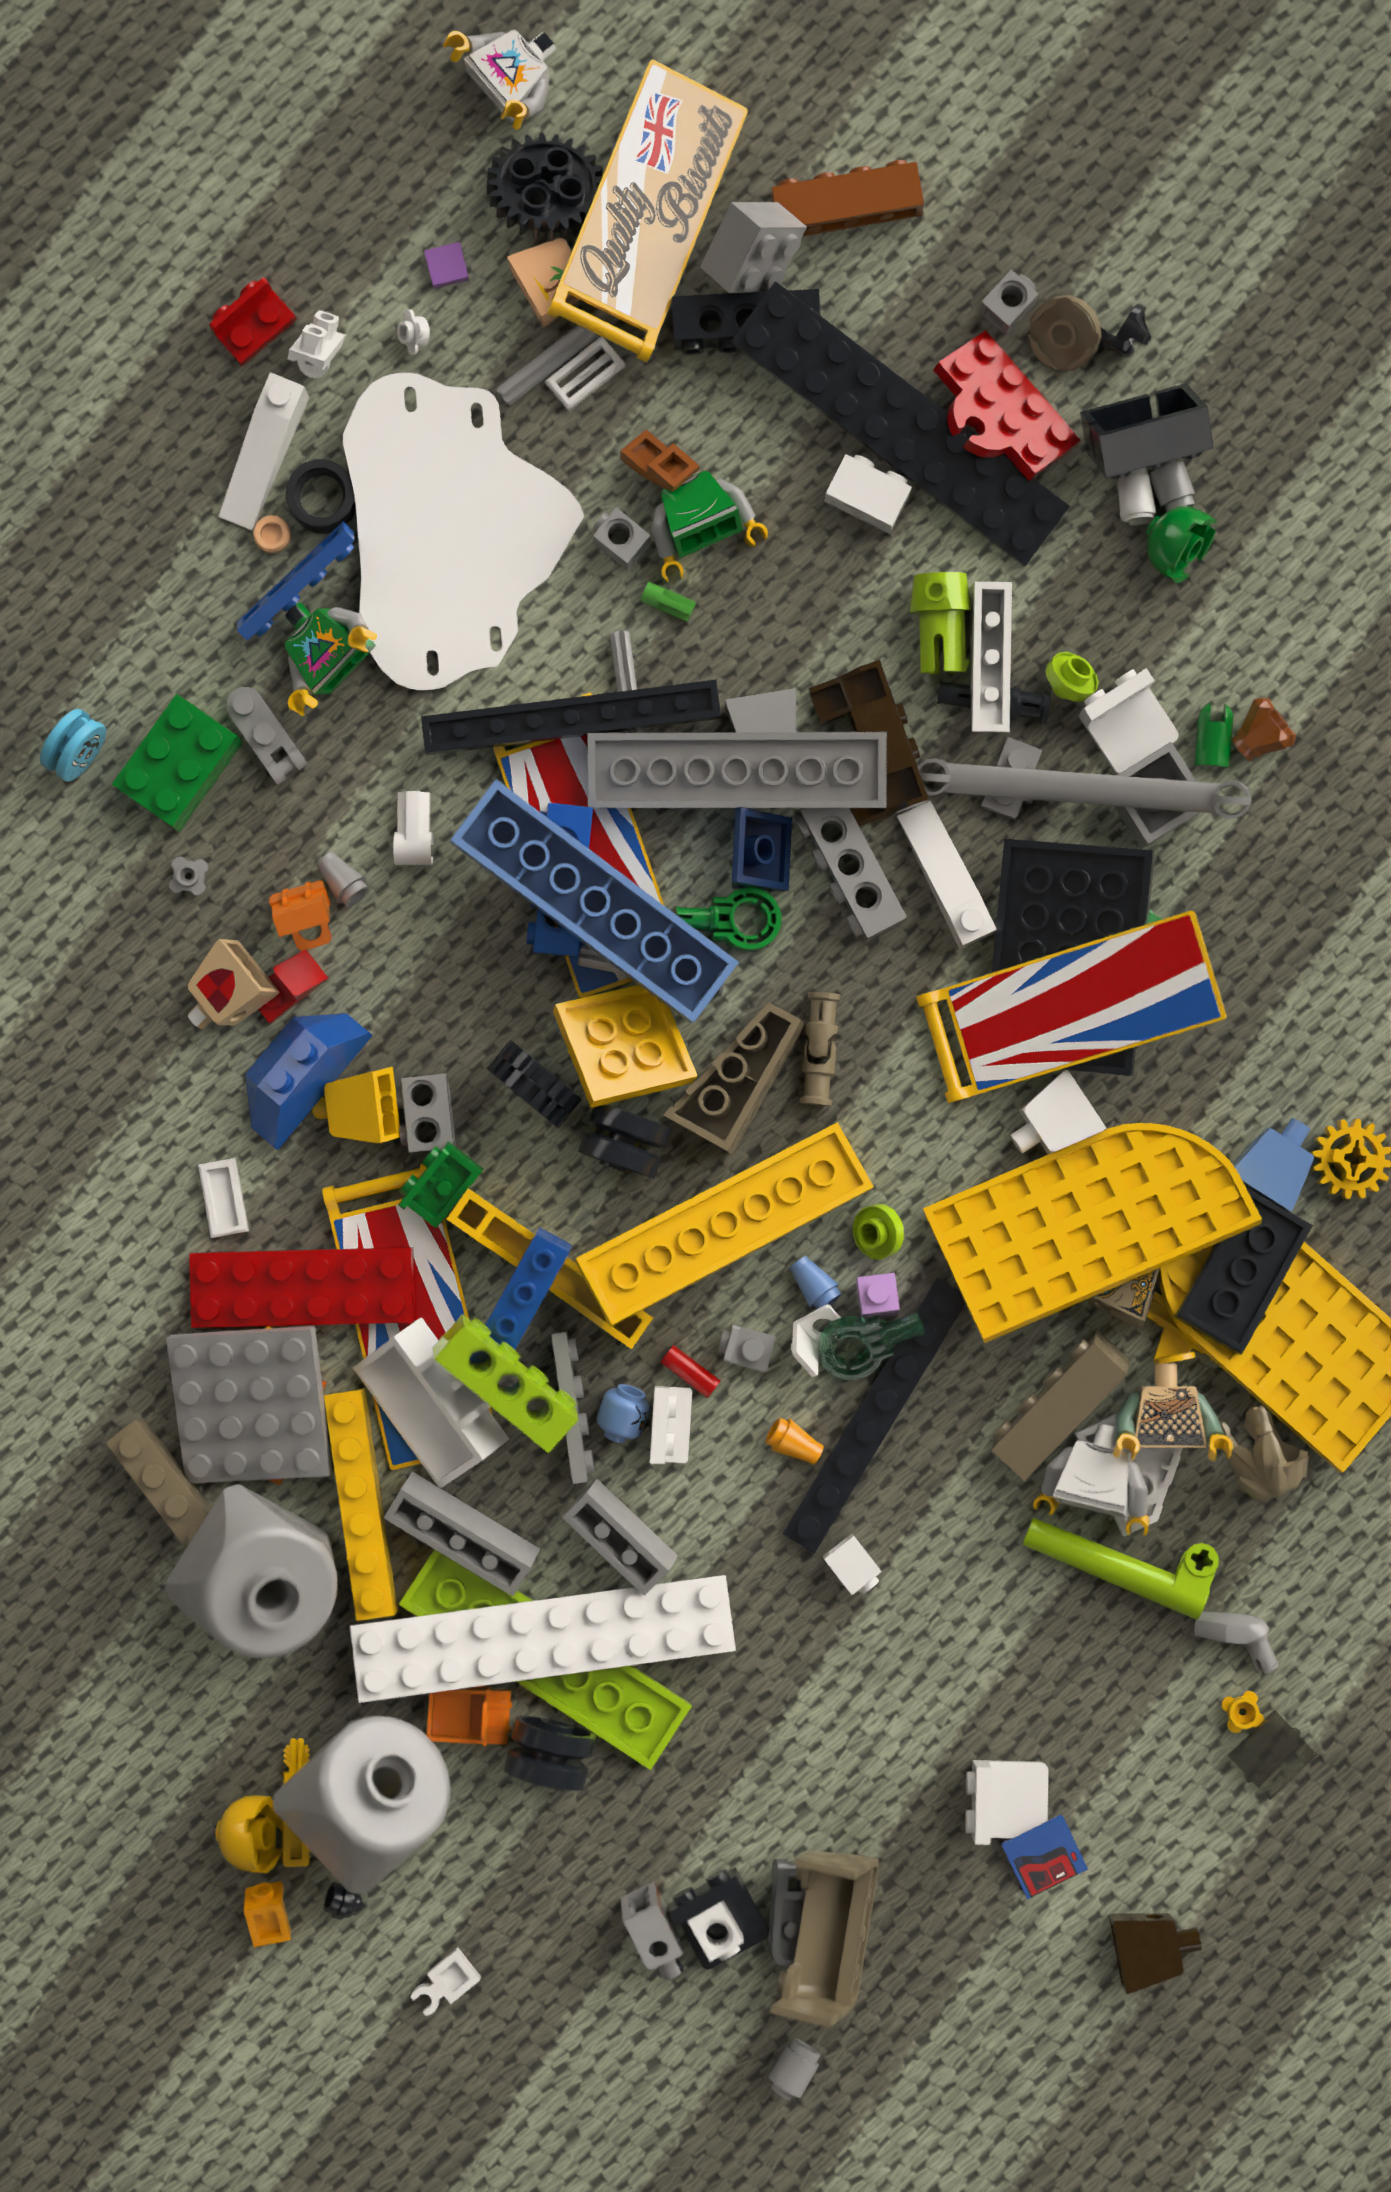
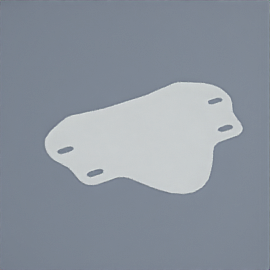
[343,373,584,690]

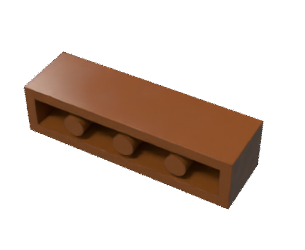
[771,160,924,236]

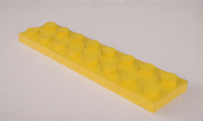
[575,1122,874,1327]

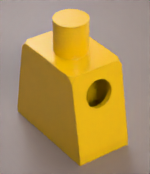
[312,1067,400,1143]

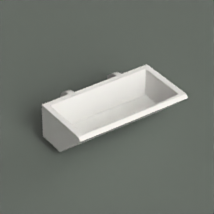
[352,1317,509,1488]

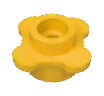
[1221,1690,1264,1733]

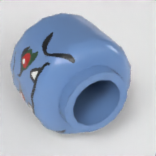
[596,1384,650,1443]

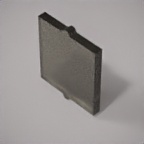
[1227,1710,1317,1800]

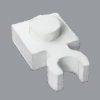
[411,1947,481,2016]

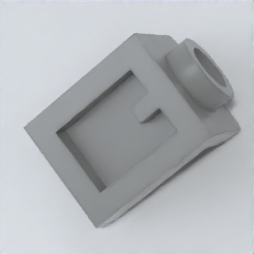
[718,1325,776,1372]

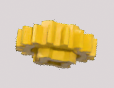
[1310,1119,1391,1199]

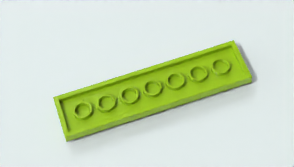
[399,1549,692,1770]

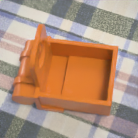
[269,880,332,951]
[427,1685,513,1747]

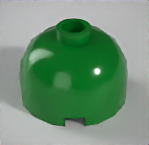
[1146,506,1217,583]

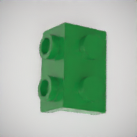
[398,1141,483,1228]

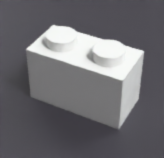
[824,454,912,534]

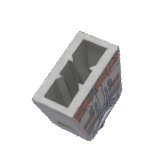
[620,1882,684,1980]

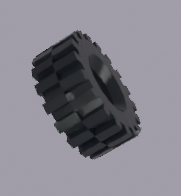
[486,1040,582,1128]

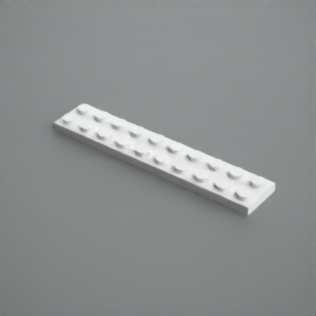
[350,1575,736,1703]

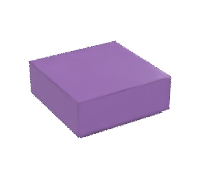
[424,242,469,289]

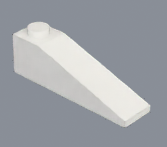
[218,372,309,531]
[969,582,1012,732]
[897,801,997,950]

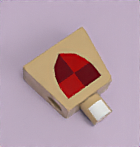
[188,939,279,1029]

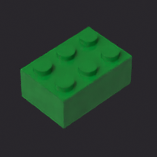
[112,693,243,832]

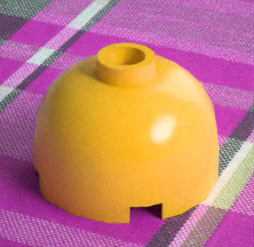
[215,1795,282,1873]

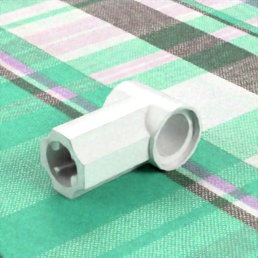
[393,791,433,865]

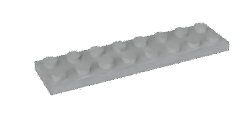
[588,732,887,808]

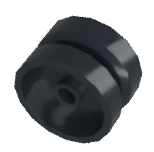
[578,1105,672,1179]
[504,1716,596,1791]

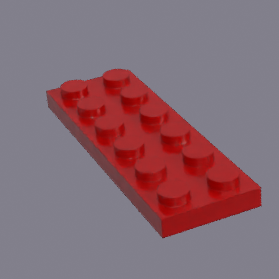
[189,1247,415,1328]

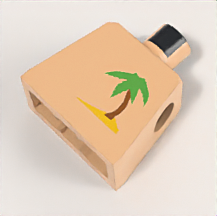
[507,238,580,327]

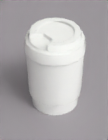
[1117,467,1156,525]

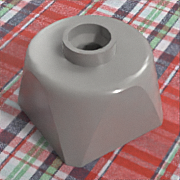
[165,1484,337,1658]
[273,1716,450,1894]

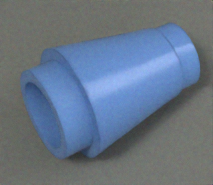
[789,1256,842,1310]

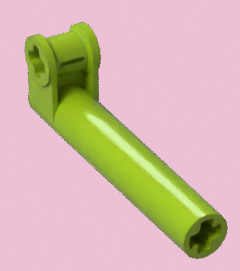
[1022,1517,1219,1620]

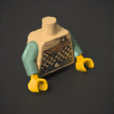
[1113,1364,1233,1461]

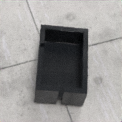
[1080,383,1214,479]

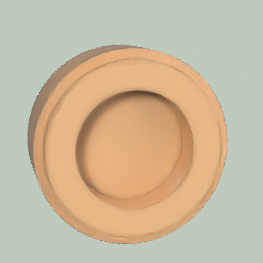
[253,516,291,554]

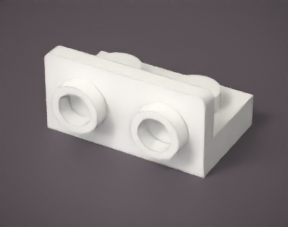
[650,1386,692,1464]

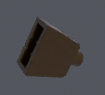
[1109,1913,1202,1994]

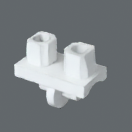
[288,310,345,378]

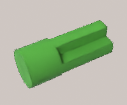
[640,581,696,622]

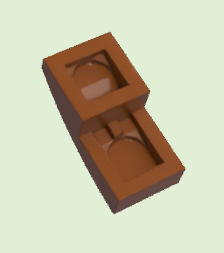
[620,429,700,491]

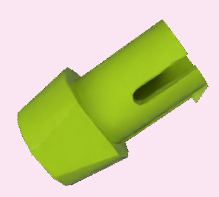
[910,572,972,674]

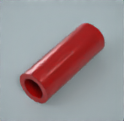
[660,1345,721,1398]

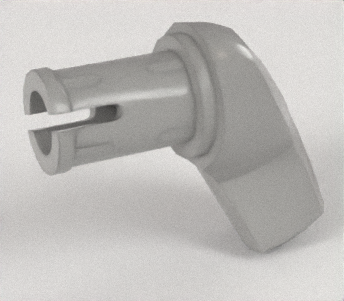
[1195,1611,1279,1674]

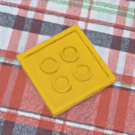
[553,985,698,1108]

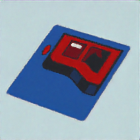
[1002,1815,1088,1899]

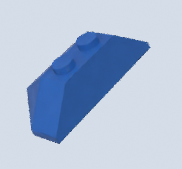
[245,1013,373,1150]

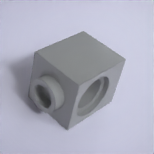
[979,270,1038,336]
[592,507,651,571]

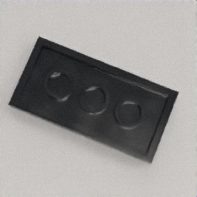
[1174,1187,1313,1355]

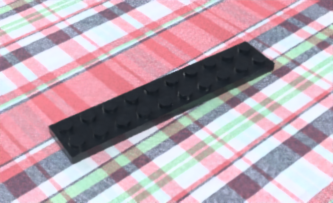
[730,281,1070,567]

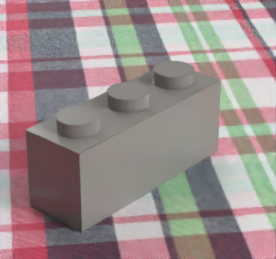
[562,1478,678,1596]

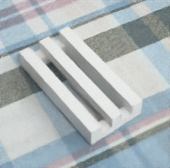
[545,337,625,412]

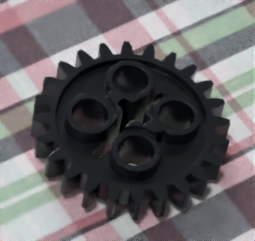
[486,132,603,241]

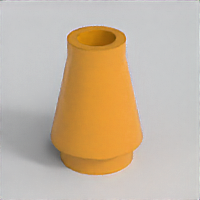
[765,1417,824,1465]

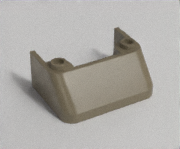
[770,1851,879,2028]

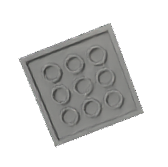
[166,1326,333,1483]

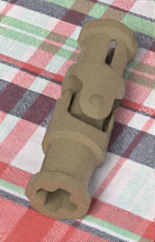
[799,992,841,1106]

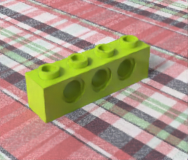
[432,1314,579,1453]

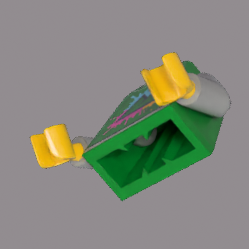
[652,471,768,583]
[285,603,377,717]

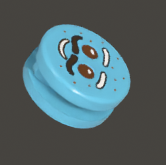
[40,709,106,782]

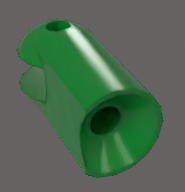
[1194,702,1233,768]

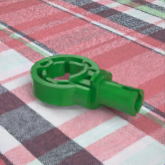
[674,887,782,952]

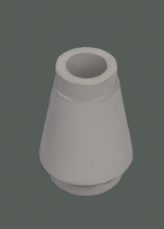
[316,852,369,907]

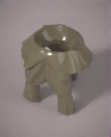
[1220,1406,1309,1502]

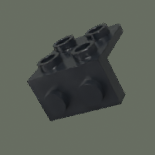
[669,1867,769,1969]

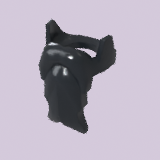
[1099,303,1152,358]

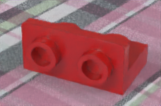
[209,277,297,367]

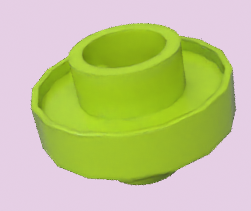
[1045,652,1099,702]
[853,1204,904,1260]

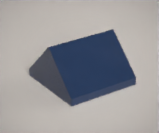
[731,807,792,891]

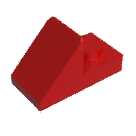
[258,949,329,1024]

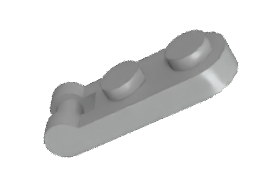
[226,687,308,785]

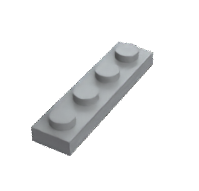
[551,1332,595,1484]

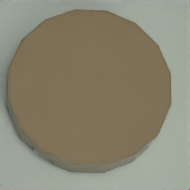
[1028,295,1101,371]

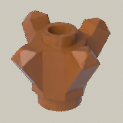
[1231,698,1296,761]

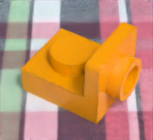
[244,1881,291,1947]

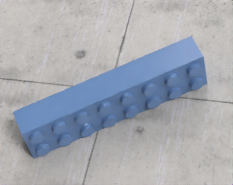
[450,779,739,1023]

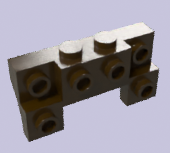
[808,660,929,828]

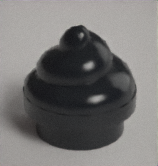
[324,1882,365,1920]

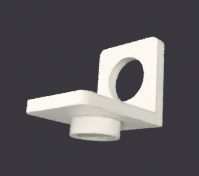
[791,1305,848,1377]

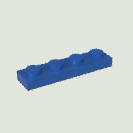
[237,522,354,641]

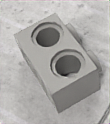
[396,1073,456,1154]

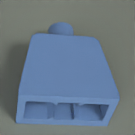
[1233,1118,1314,1212]

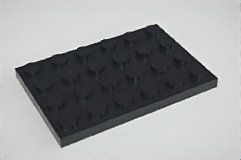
[992,839,1155,1076]

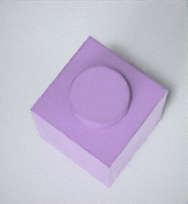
[856,1273,900,1321]

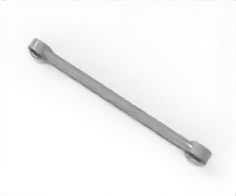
[918,758,1252,819]

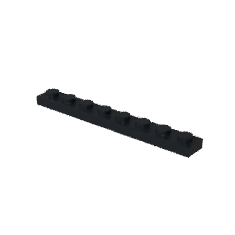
[421,680,721,756]
[782,1277,966,1554]

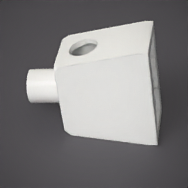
[1010,1070,1106,1154]

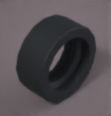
[286,459,356,534]

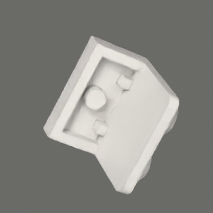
[1079,668,1179,774]
[965,1760,1048,1845]

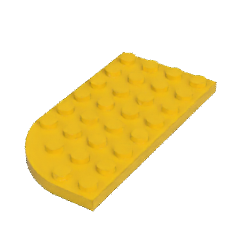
[923,1123,1262,1343]
[1158,1242,1391,1473]

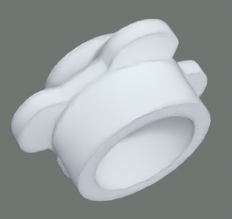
[397,309,430,355]

